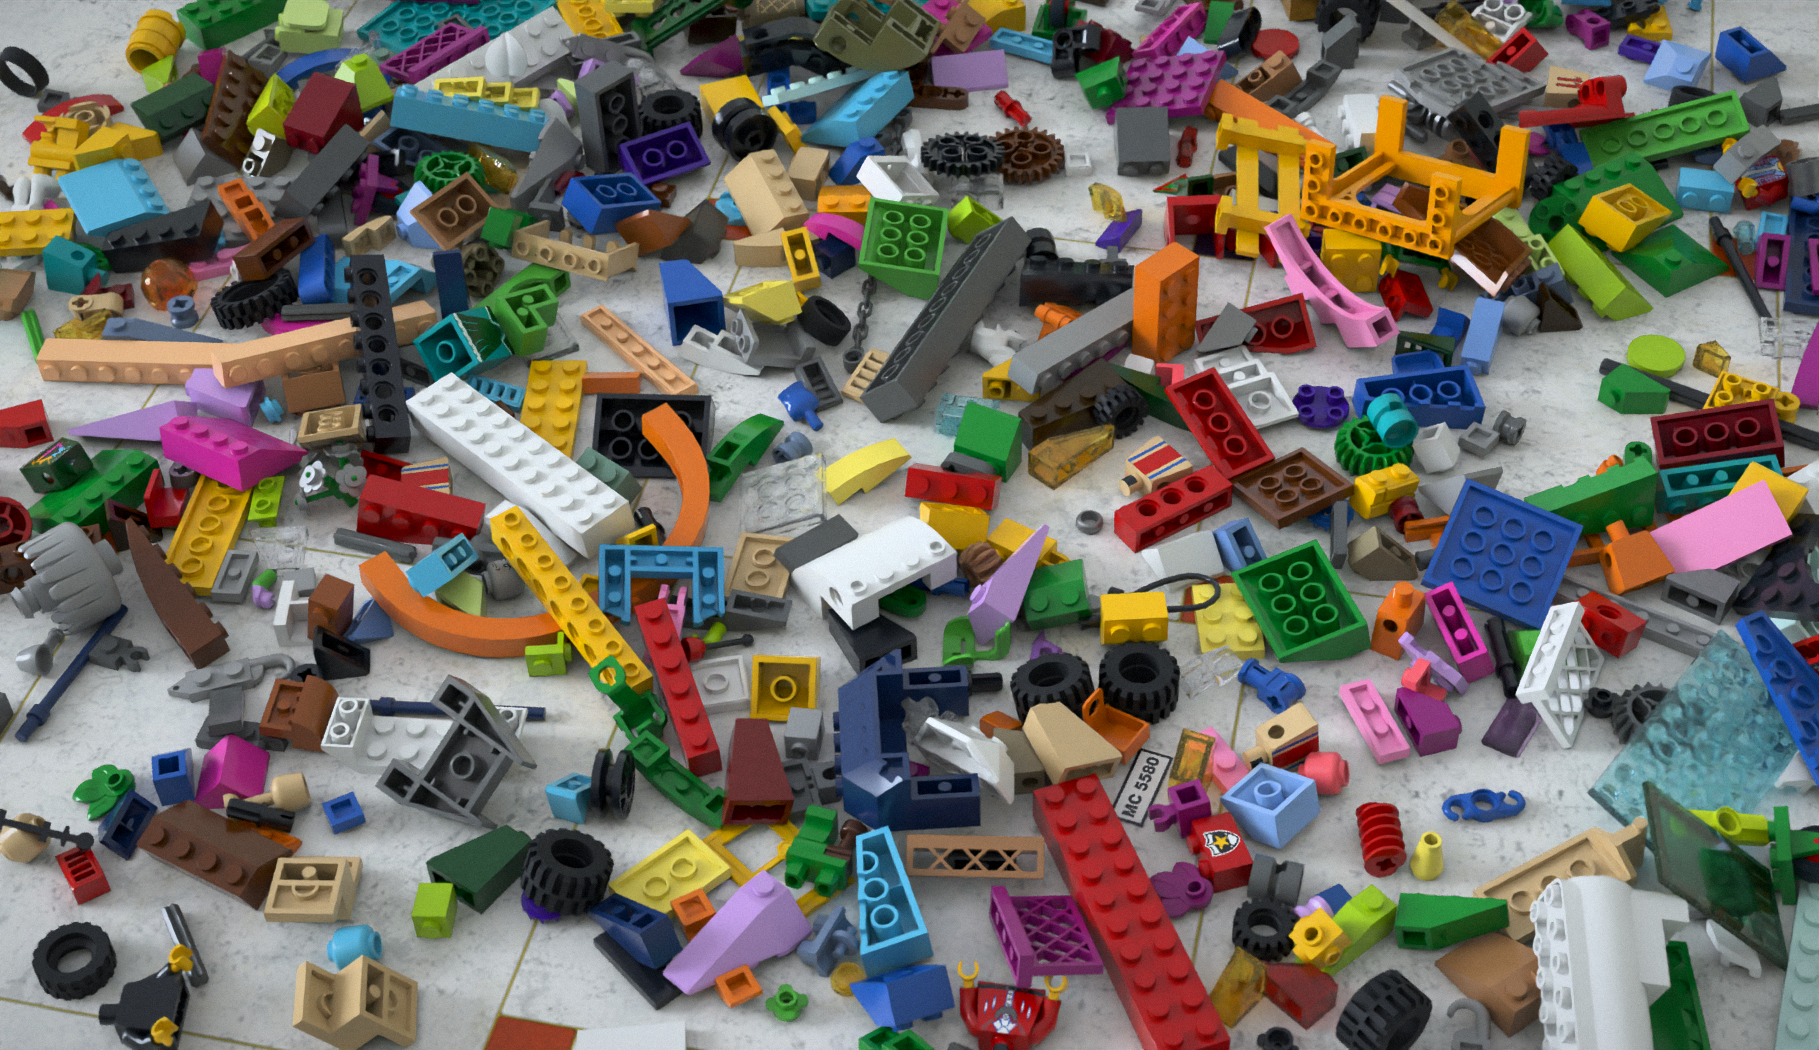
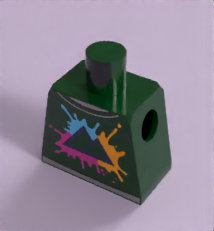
[19,437,93,492]

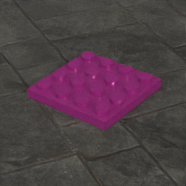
[1105,50,1227,124]

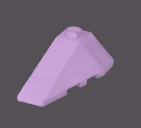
[68,400,198,441]
[968,524,1050,646]
[663,869,812,995]

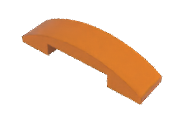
[670,888,763,1009]

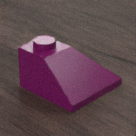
[680,34,745,78]

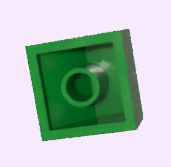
[954,401,1022,483]
[1023,559,1093,631]

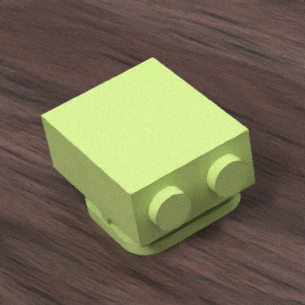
[275,0,344,54]

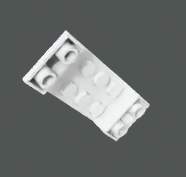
[321,697,528,775]

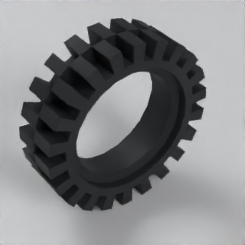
[210,267,299,330]

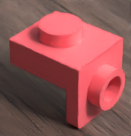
[1155,363,1185,387]
[1401,658,1447,701]

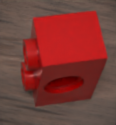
[1574,591,1647,658]

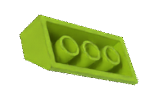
[1547,224,1653,322]

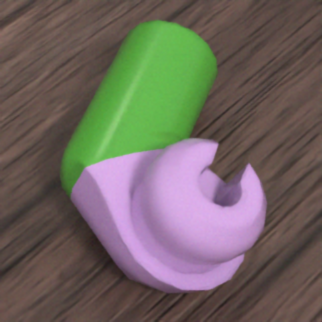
[252,569,277,609]

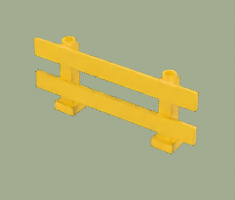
[1215,113,1311,263]

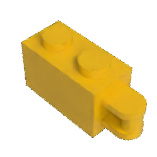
[986,518,1070,569]

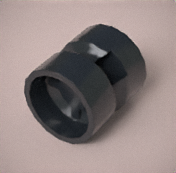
[1023,227,1059,262]

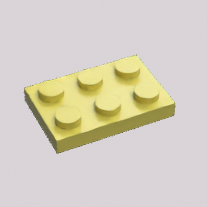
[604,0,662,17]
[1191,583,1265,661]
[608,829,732,919]

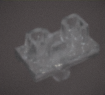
[901,696,959,746]

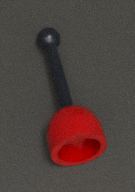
[681,634,754,663]

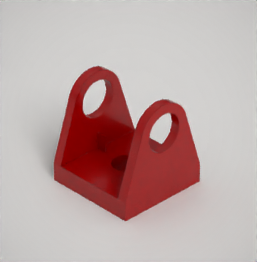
[1163,195,1224,260]

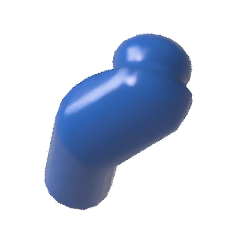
[1790,193,1819,214]

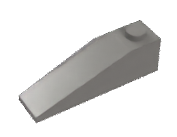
[510,117,586,213]

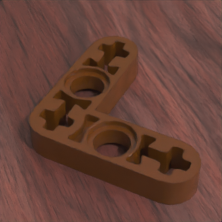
[903,61,969,110]

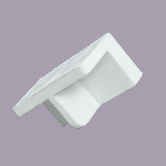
[273,580,313,647]

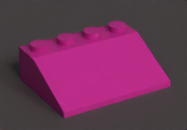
[159,416,309,492]

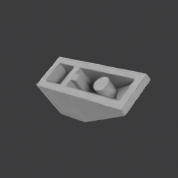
[1713,124,1782,185]

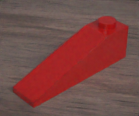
[1195,292,1317,354]

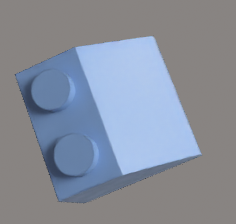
[1220,762,1320,849]

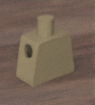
[991,728,1047,797]

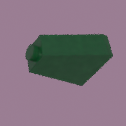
[426,825,532,914]

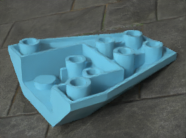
[329,257,437,304]

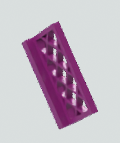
[378,22,490,85]
[989,886,1104,988]

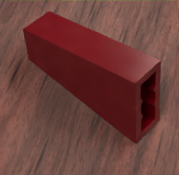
[721,718,794,825]

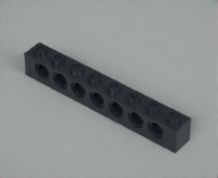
[344,255,411,454]

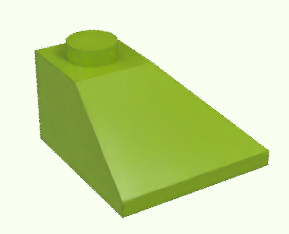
[335,53,394,113]

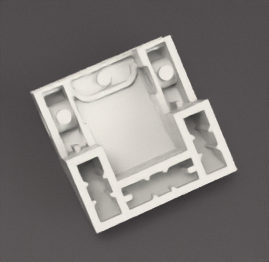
[790,516,957,630]

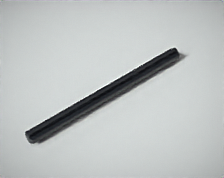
[1599,358,1819,450]

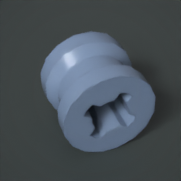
[167,295,199,329]

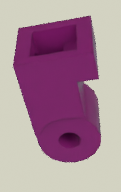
[1565,9,1611,50]

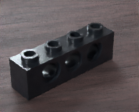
[1446,91,1539,191]

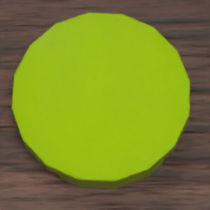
[1627,334,1685,378]

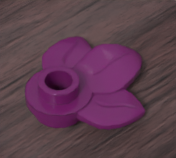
[1150,862,1214,918]

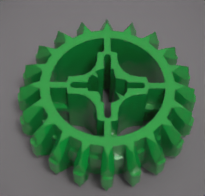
[414,150,485,194]
[1334,415,1415,476]

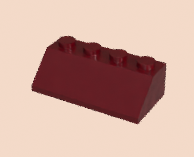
[1650,398,1785,471]

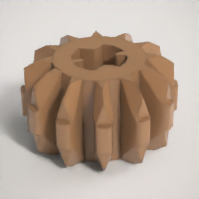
[958,541,1003,588]

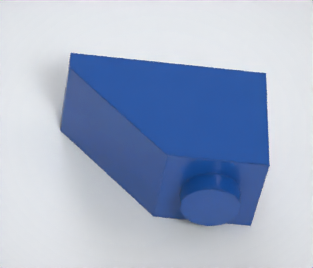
[828,136,885,185]

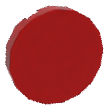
[1251,28,1299,61]

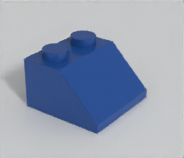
[850,965,955,1032]

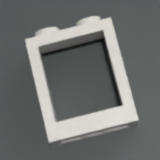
[856,156,940,206]

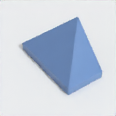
[342,597,394,645]

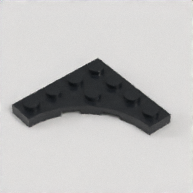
[1731,513,1819,622]

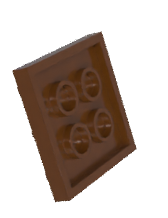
[1230,447,1355,530]

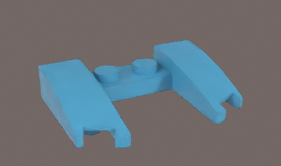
[598,544,725,628]

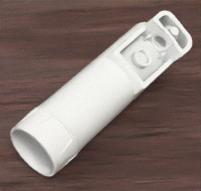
[1530,875,1690,1050]

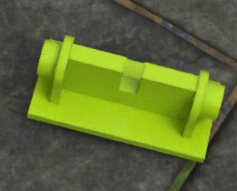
[248,475,286,533]

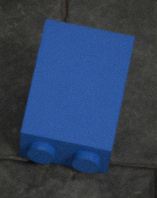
[659,259,726,346]

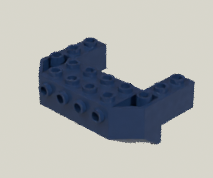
[833,649,981,832]

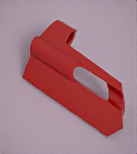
[1519,75,1635,129]

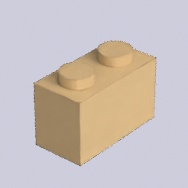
[786,146,831,202]

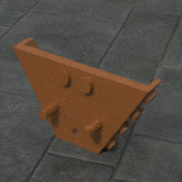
[1392,181,1533,297]

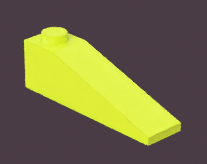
[246,73,296,138]

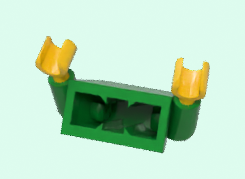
[1379,241,1459,291]

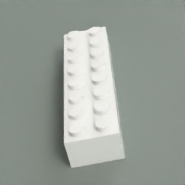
[414,6,576,139]

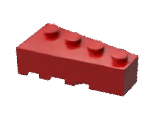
[356,474,486,545]

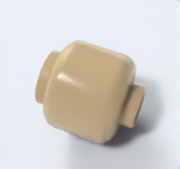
[0,813,51,863]

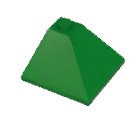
[1611,224,1729,298]

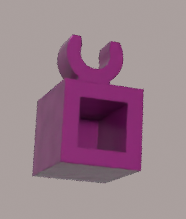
[1148,779,1212,839]

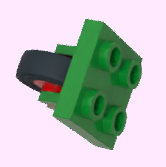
[1032,0,1087,44]
[1767,806,1819,905]

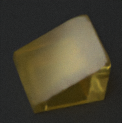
[1692,340,1731,378]

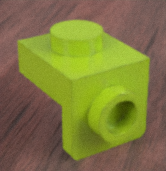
[525,632,573,677]

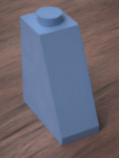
[1460,297,1505,374]

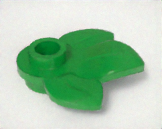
[72,764,136,821]

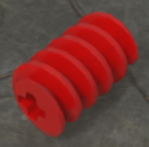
[1355,802,1407,878]

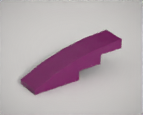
[1791,321,1819,411]

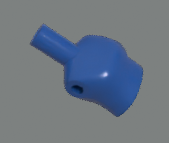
[778,381,824,431]

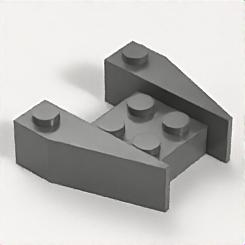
[375,674,538,830]

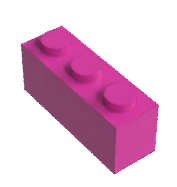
[1424,581,1495,684]

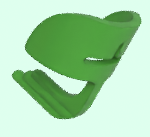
[942,615,1011,668]

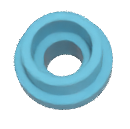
[259,396,285,423]

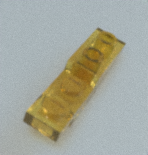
[467,141,518,195]

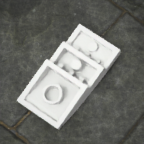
[1193,345,1299,429]

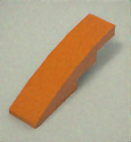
[217,178,275,242]

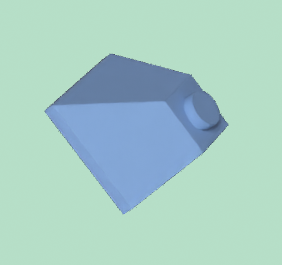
[1643,39,1711,91]
[396,181,441,250]

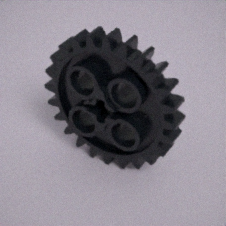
[921,131,1004,178]

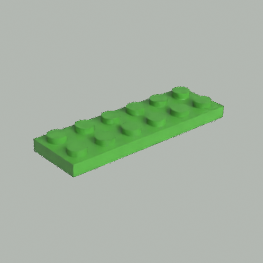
[1579,90,1750,168]

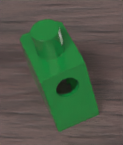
[1075,56,1128,109]

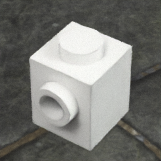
[1412,422,1460,474]

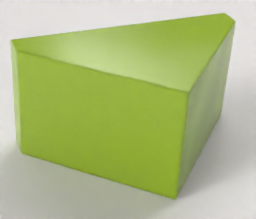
[141,55,179,93]

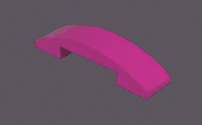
[803,213,865,251]

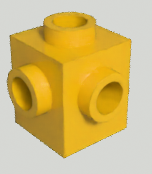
[1289,907,1352,970]

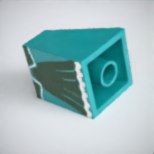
[413,306,516,382]

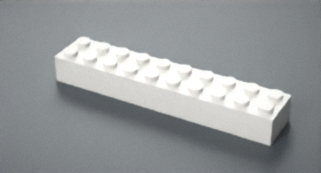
[406,372,635,560]

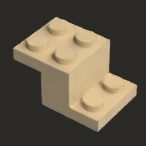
[263,856,363,923]
[293,955,418,1050]

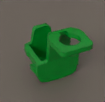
[588,655,669,742]

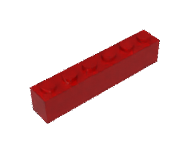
[634,598,723,777]

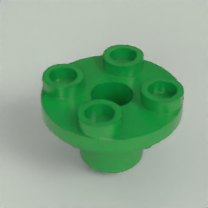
[1528,196,1583,244]

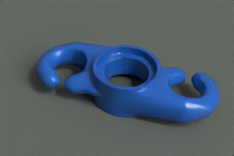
[1442,789,1526,823]

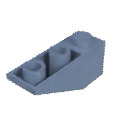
[1479,262,1574,304]

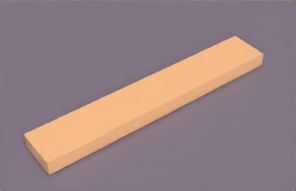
[580,304,699,395]

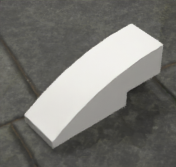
[679,324,764,375]

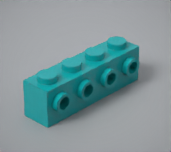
[1655,454,1783,515]

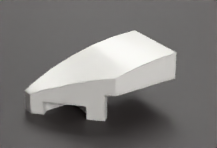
[1774,749,1817,793]

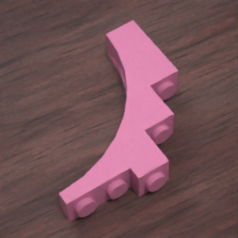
[1265,214,1400,348]

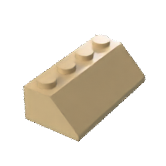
[724,149,809,236]

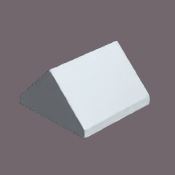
[1142,530,1225,594]

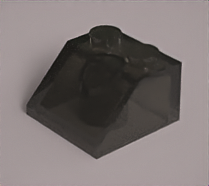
[660,199,729,264]

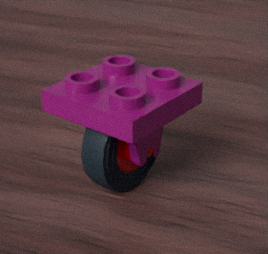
[351,154,411,226]

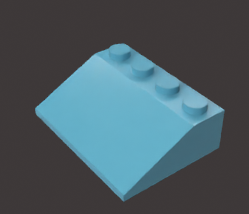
[800,70,914,147]
[57,158,170,237]

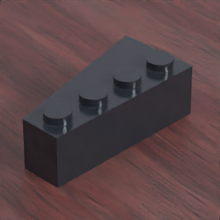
[101,200,224,274]
[1019,256,1134,307]

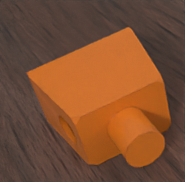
[1598,520,1676,596]
[1370,581,1426,661]

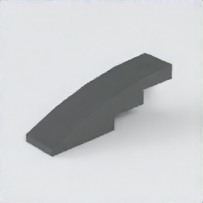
[668,589,792,631]

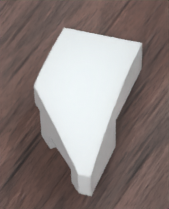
[1706,918,1761,978]

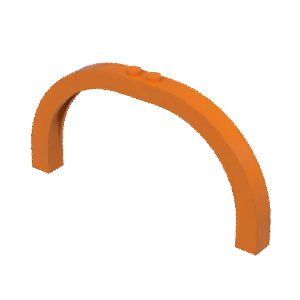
[359,403,710,658]

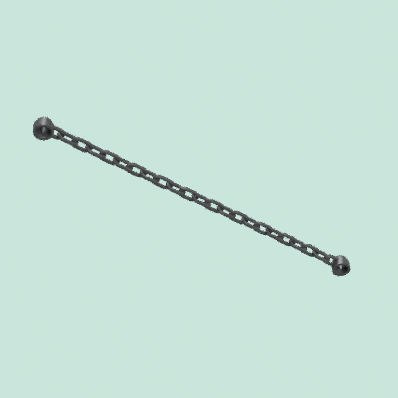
[842,107,913,374]

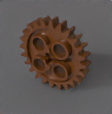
[988,126,1065,185]

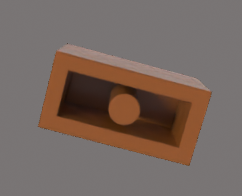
[307,573,354,640]

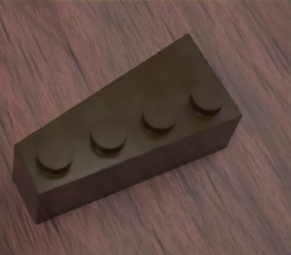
[1018,358,1127,455]

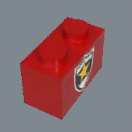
[1186,812,1253,893]

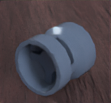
[772,431,813,472]

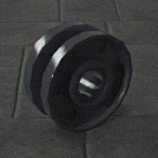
[590,748,635,820]

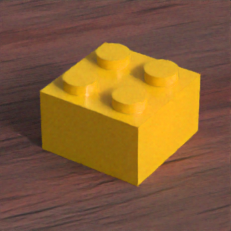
[1320,229,1382,292]

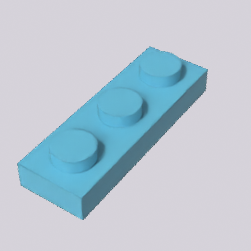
[990,27,1066,64]

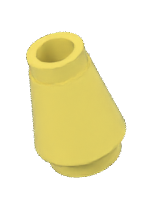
[1409,832,1444,881]

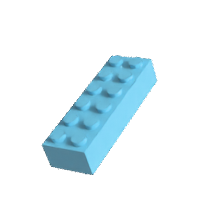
[390,84,549,153]

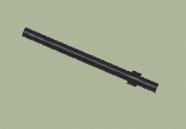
[1709,216,1775,328]

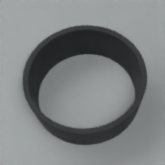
[0,46,49,97]

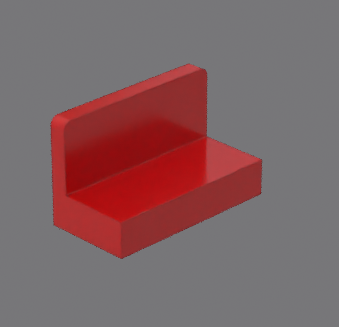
[144,469,190,528]

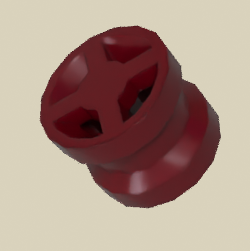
[1388,496,1424,534]

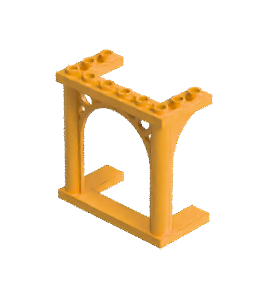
[1300,95,1531,260]

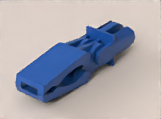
[1542,109,1594,175]

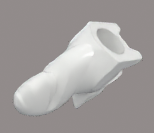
[970,320,1026,367]

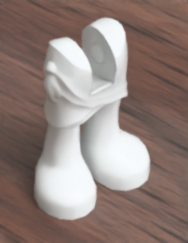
[12,174,61,211]

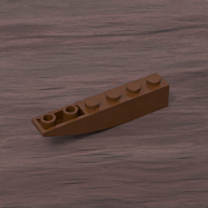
[125,517,230,670]

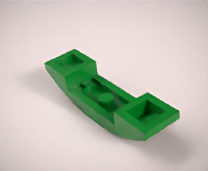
[624,730,724,829]

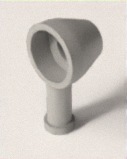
[16,628,65,676]

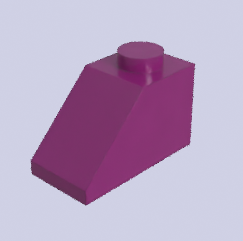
[1754,233,1791,290]
[1394,687,1462,757]

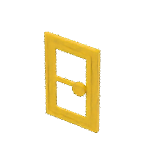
[701,820,855,918]

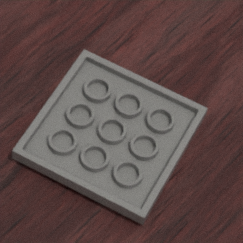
[186,176,297,249]

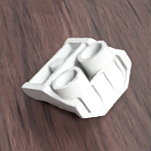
[1463,0,1533,46]

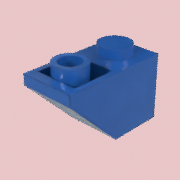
[151,747,195,807]

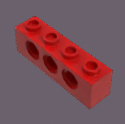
[1114,465,1233,553]

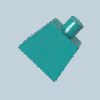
[42,235,109,295]

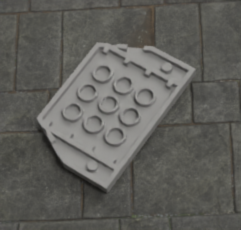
[1393,47,1547,123]

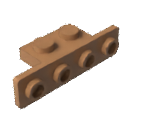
[921,0,986,63]

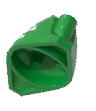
[1517,0,1563,29]

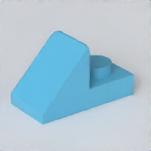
[545,772,591,824]

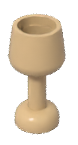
[223,772,311,823]

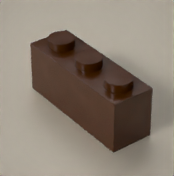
[232,217,316,281]

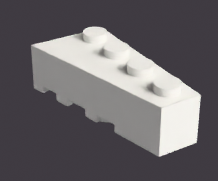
[1339,94,1379,158]

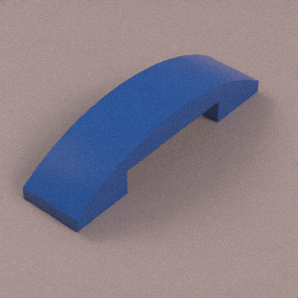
[276,48,366,90]

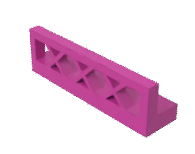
[1131,2,1207,60]

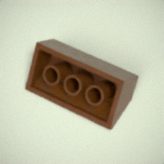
[136,799,293,911]

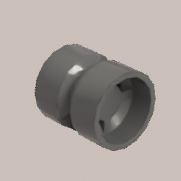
[1247,854,1304,908]

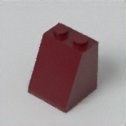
[283,72,365,155]

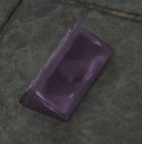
[1481,699,1543,758]

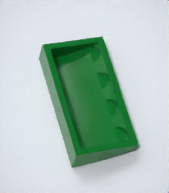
[1649,940,1711,1050]

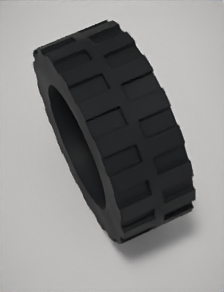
[32,922,117,1001]

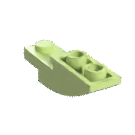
[1493,207,1566,277]

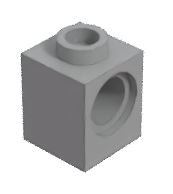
[784,707,824,761]

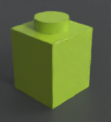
[411,883,458,939]

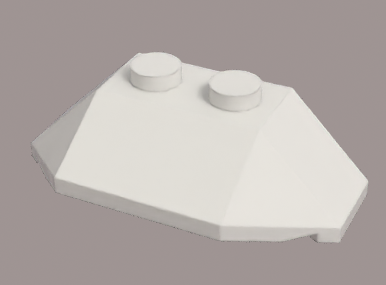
[912,717,1014,805]

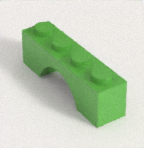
[470,263,571,314]

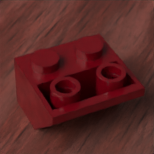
[1066,19,1134,65]

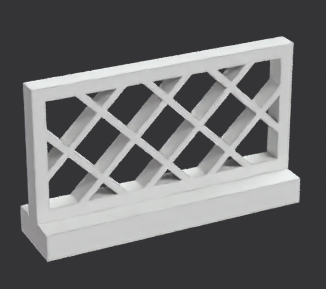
[1515,601,1604,749]

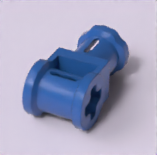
[1237,658,1306,714]

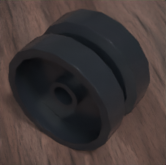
[712,98,778,162]

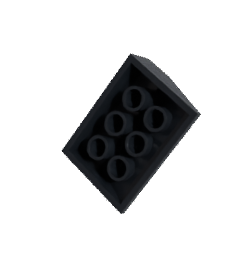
[592,393,716,479]

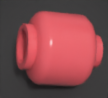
[1298,752,1349,795]

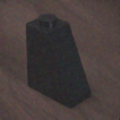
[828,608,917,674]

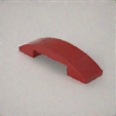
[22,94,124,145]

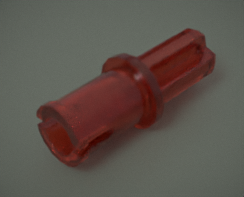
[1176,125,1198,168]

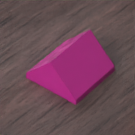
[195,734,270,809]

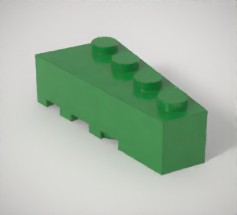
[1524,455,1658,536]

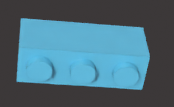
[406,532,480,598]

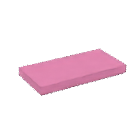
[1649,479,1793,574]

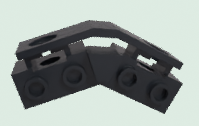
[738,16,852,79]

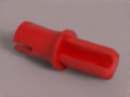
[994,91,1032,127]

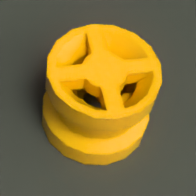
[1774,392,1800,424]

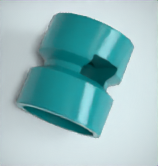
[1367,393,1419,449]

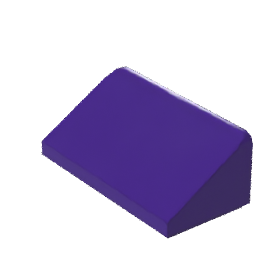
[1095,209,1143,253]

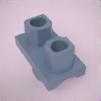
[797,906,860,977]

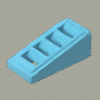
[466,375,526,412]

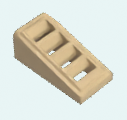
[841,348,890,404]

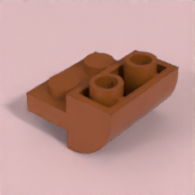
[259,675,339,753]

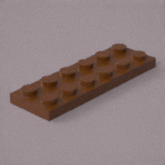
[201,50,269,170]

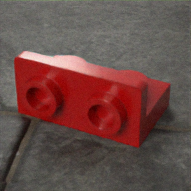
[1378,269,1434,322]

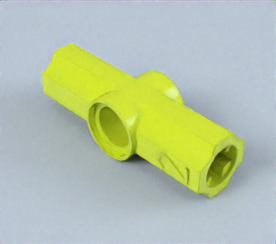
[1666,806,1771,848]

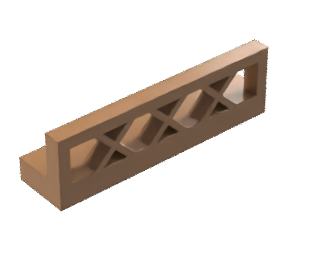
[906,834,1045,880]

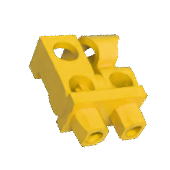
[27,115,90,181]

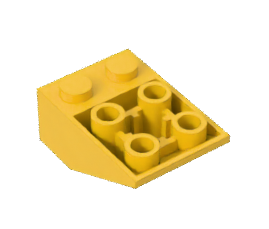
[1703,371,1779,409]

